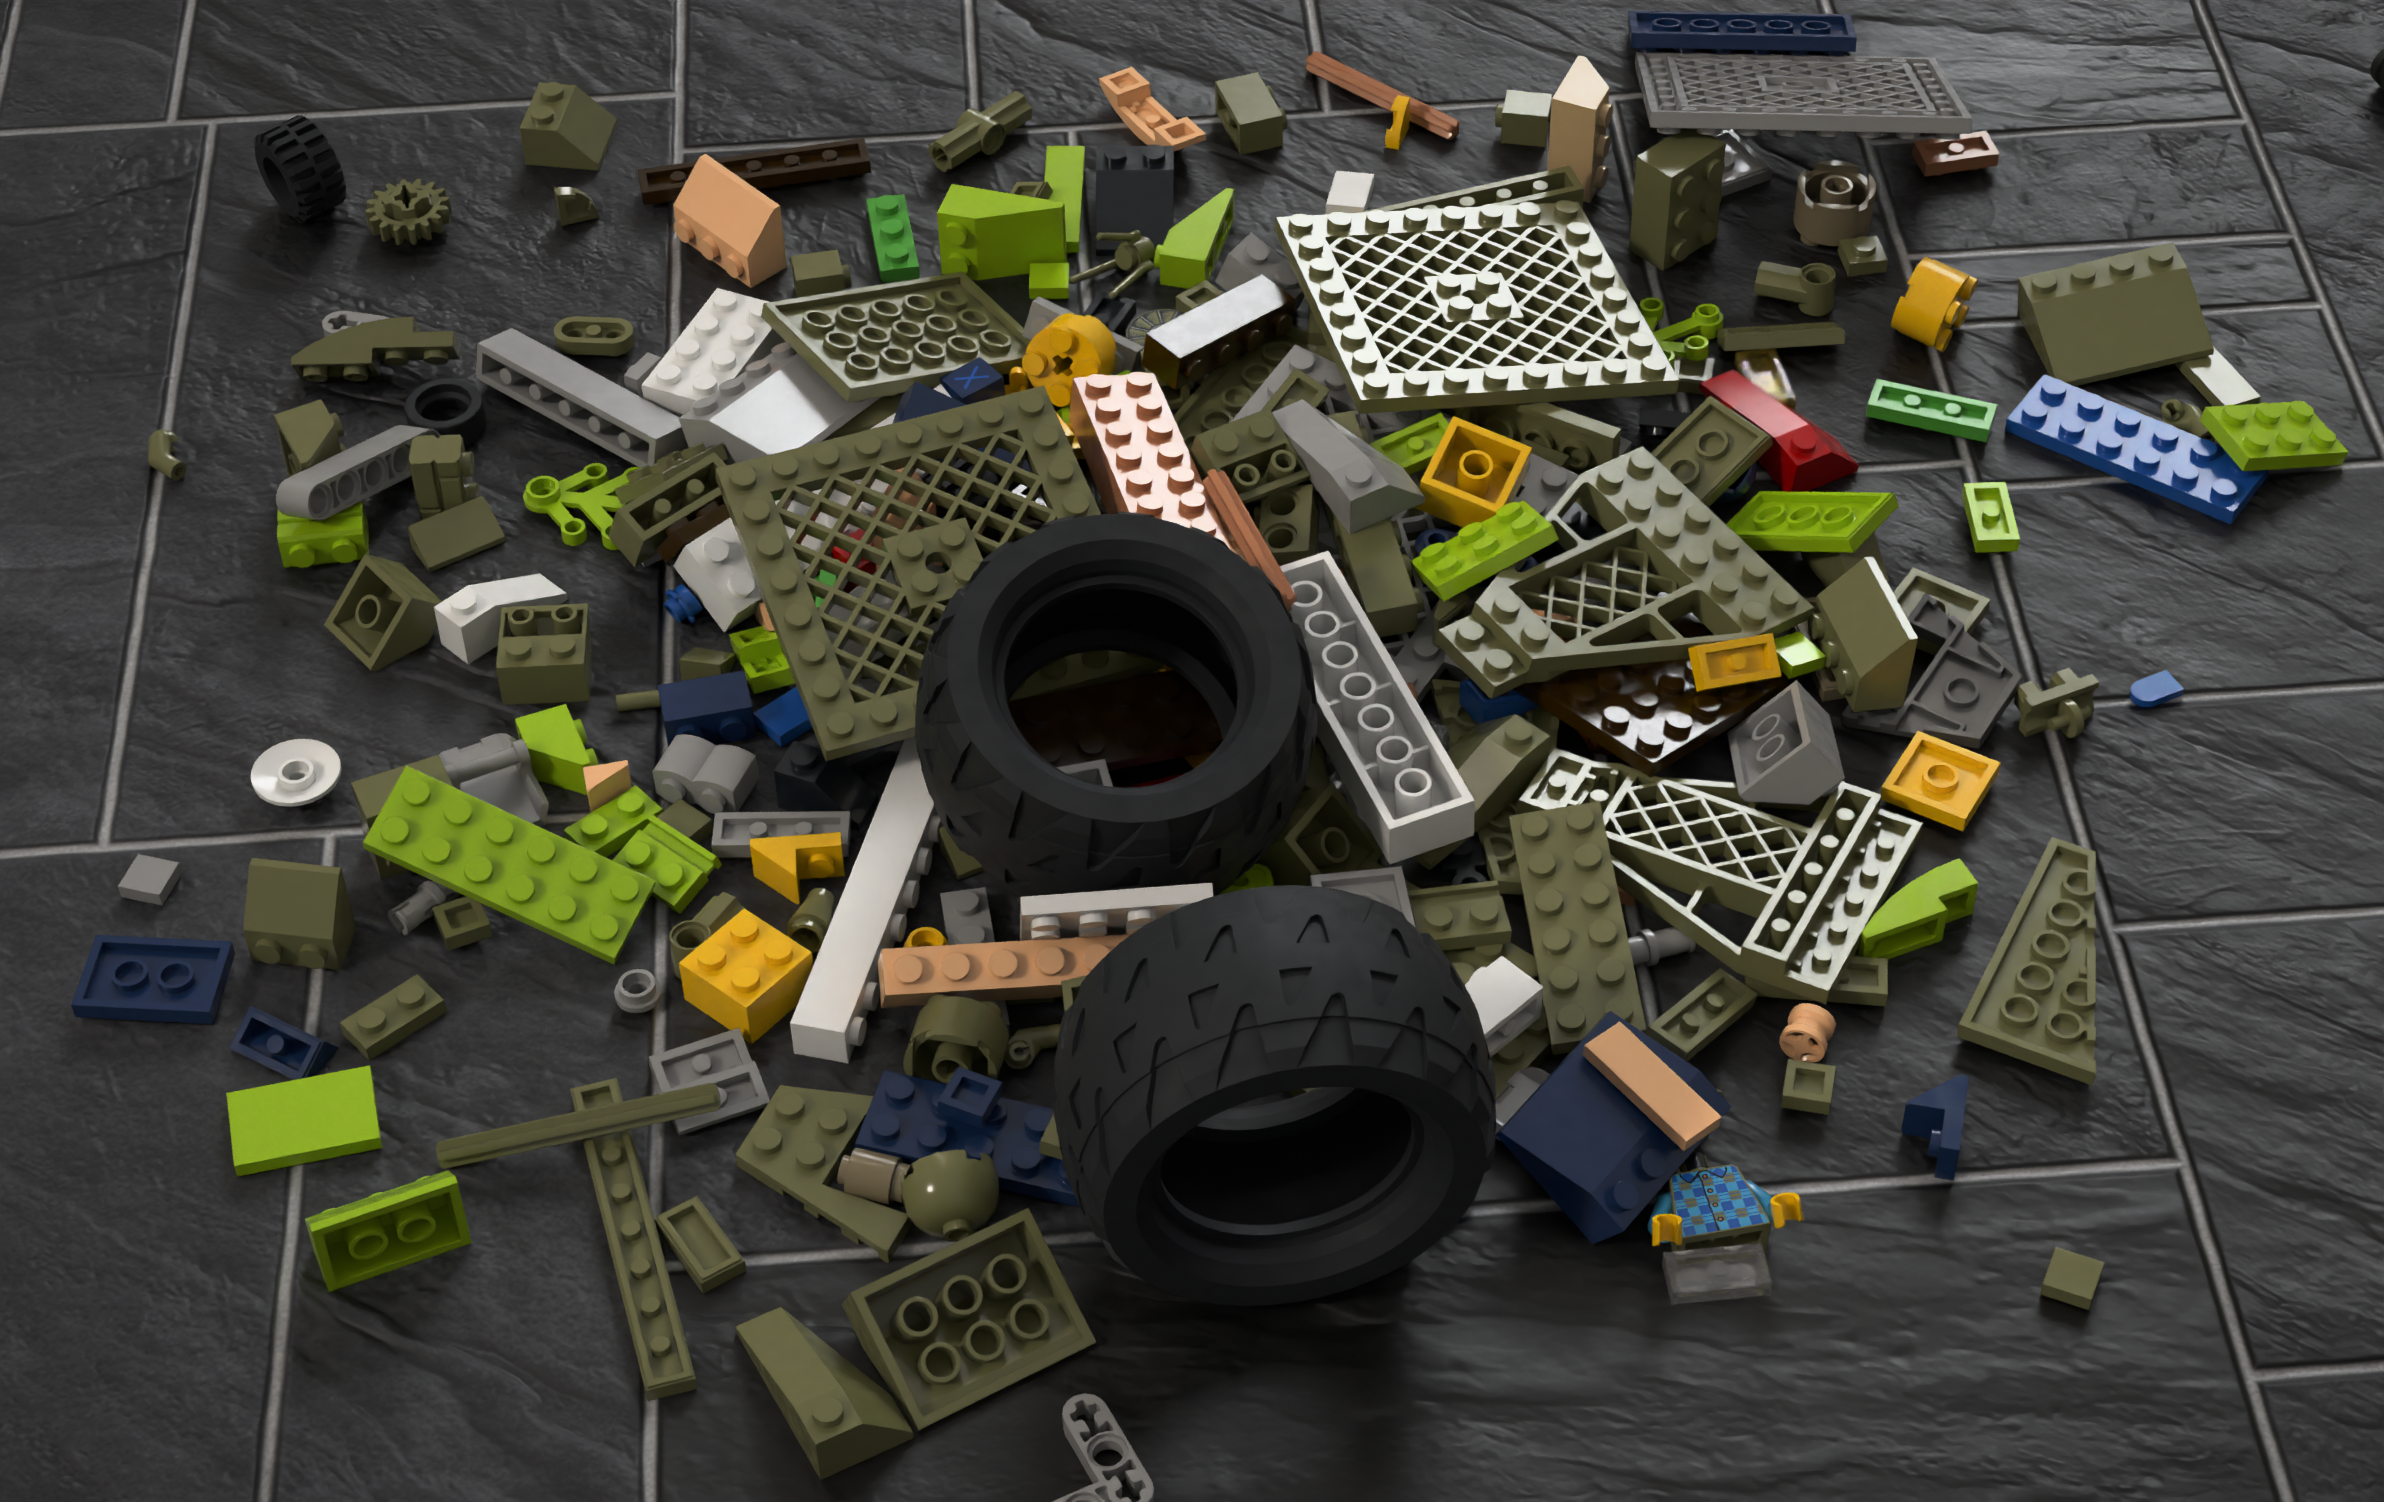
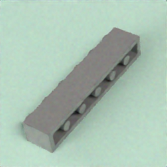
[476,328,688,468]

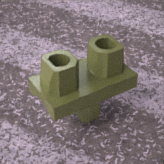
[2014,668,2100,738]

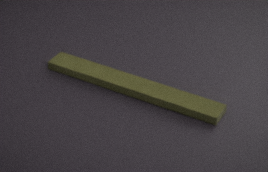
[570,1078,698,1401]

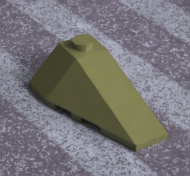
[1411,714,1550,870]
[735,1307,914,1480]

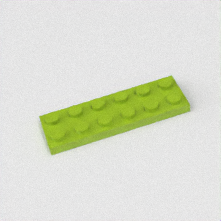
[363,765,656,964]

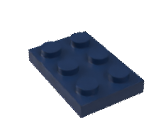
[71,935,235,1024]

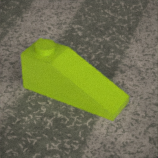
[1154,188,1234,289]

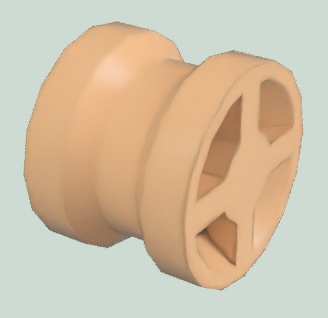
[1779,1003,1836,1063]

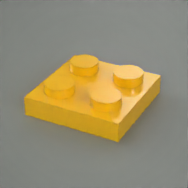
[1881,731,2001,831]

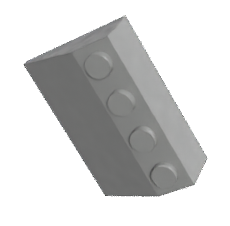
[679,342,882,465]

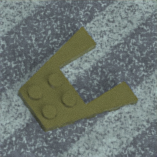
[735,1085,911,1263]

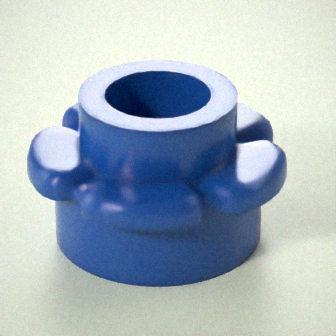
[663,584,703,624]

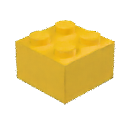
[1415,416,1532,527]
[679,908,813,1044]

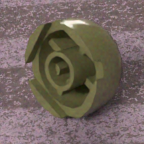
[900,1149,999,1242]

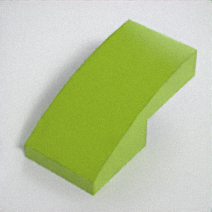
[729,626,795,694]

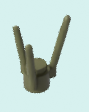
[1069,230,1155,299]

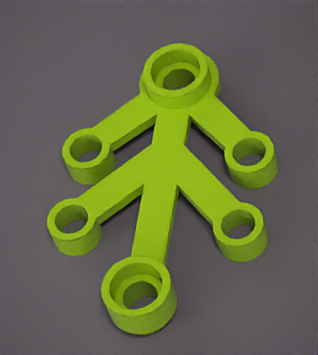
[1640,298,1723,370]
[523,463,641,550]

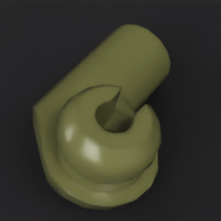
[2160,399,2216,443]
[148,429,187,481]
[1004,1023,1061,1069]

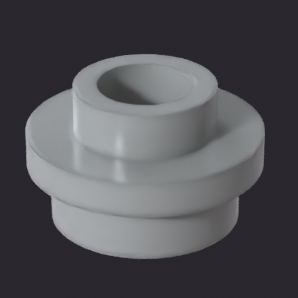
[614,969,662,1013]

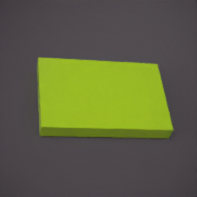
[226,1065,382,1177]

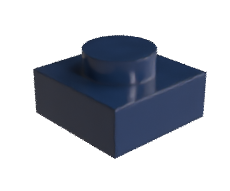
[938,1066,1002,1129]

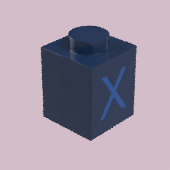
[940,357,1006,405]

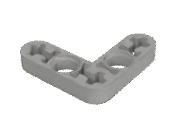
[1052,1393,1155,1502]

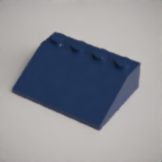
[1496,1011,1732,1244]

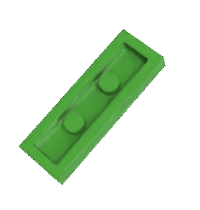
[866,194,920,283]
[1866,379,1998,442]

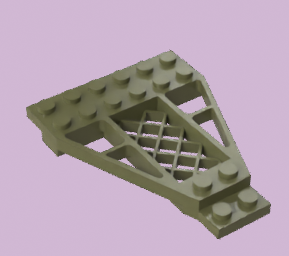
[1435,446,1814,699]
[1517,748,1923,1004]

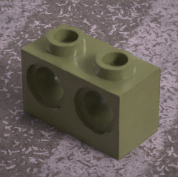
[1254,484,1320,566]

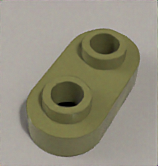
[554,316,635,357]

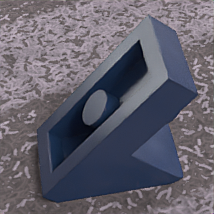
[1901,1074,1969,1181]

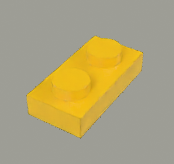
[1688,633,1781,692]

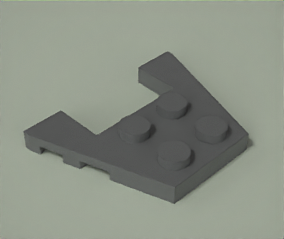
[1841,593,2023,749]

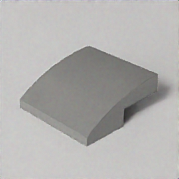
[649,1028,770,1136]

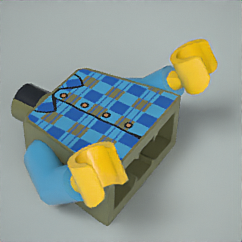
[1647,1152,1804,1269]

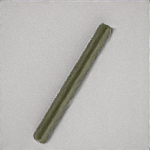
[436,1083,721,1169]

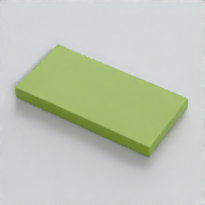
[1726,491,1899,553]

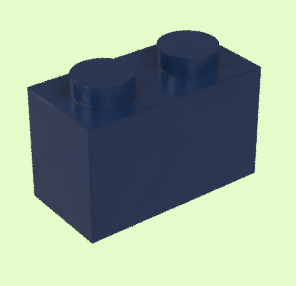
[657,671,756,747]

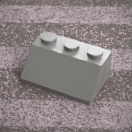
[1727,680,1845,805]

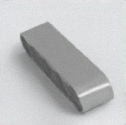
[276,425,441,521]

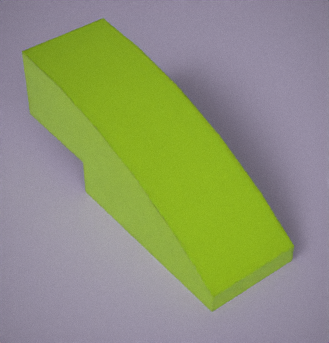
[1858,858,1978,959]

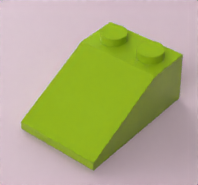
[937,184,1067,280]

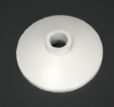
[251,739,341,807]

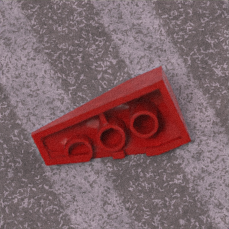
[1699,370,1859,492]

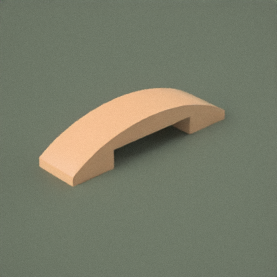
[1099,67,1206,152]

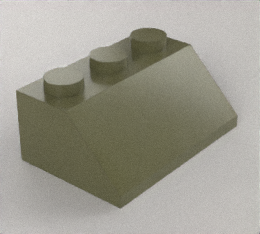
[1808,556,1918,712]

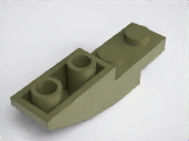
[291,317,461,382]

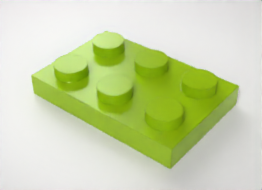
[2200,401,2348,471]
[1411,500,1559,602]

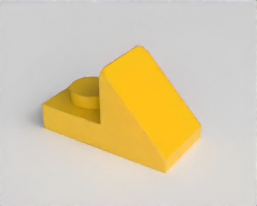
[750,832,845,905]

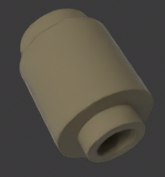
[837,1148,913,1205]

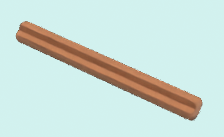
[1306,51,1460,140]
[1203,469,1297,611]

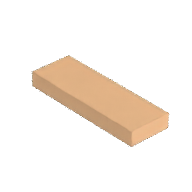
[1582,1021,1722,1151]

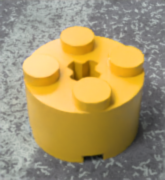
[1891,257,1979,352]
[1022,313,1117,407]

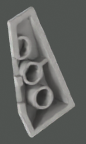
[1272,399,1425,534]

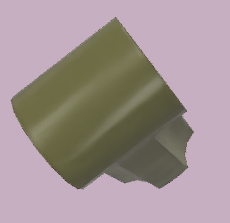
[1754,261,1836,316]
[669,892,747,979]

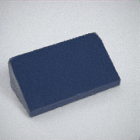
[229,1006,338,1080]

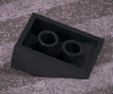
[1096,144,1175,256]

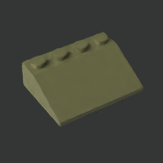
[2018,242,2214,386]
[842,1208,1096,1432]

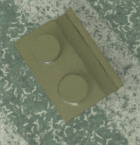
[1407,880,1512,951]

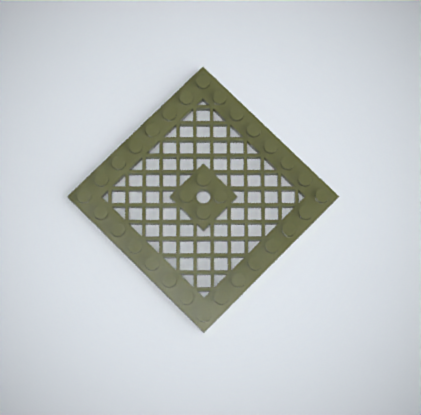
[1275,200,1679,414]
[715,385,1164,761]

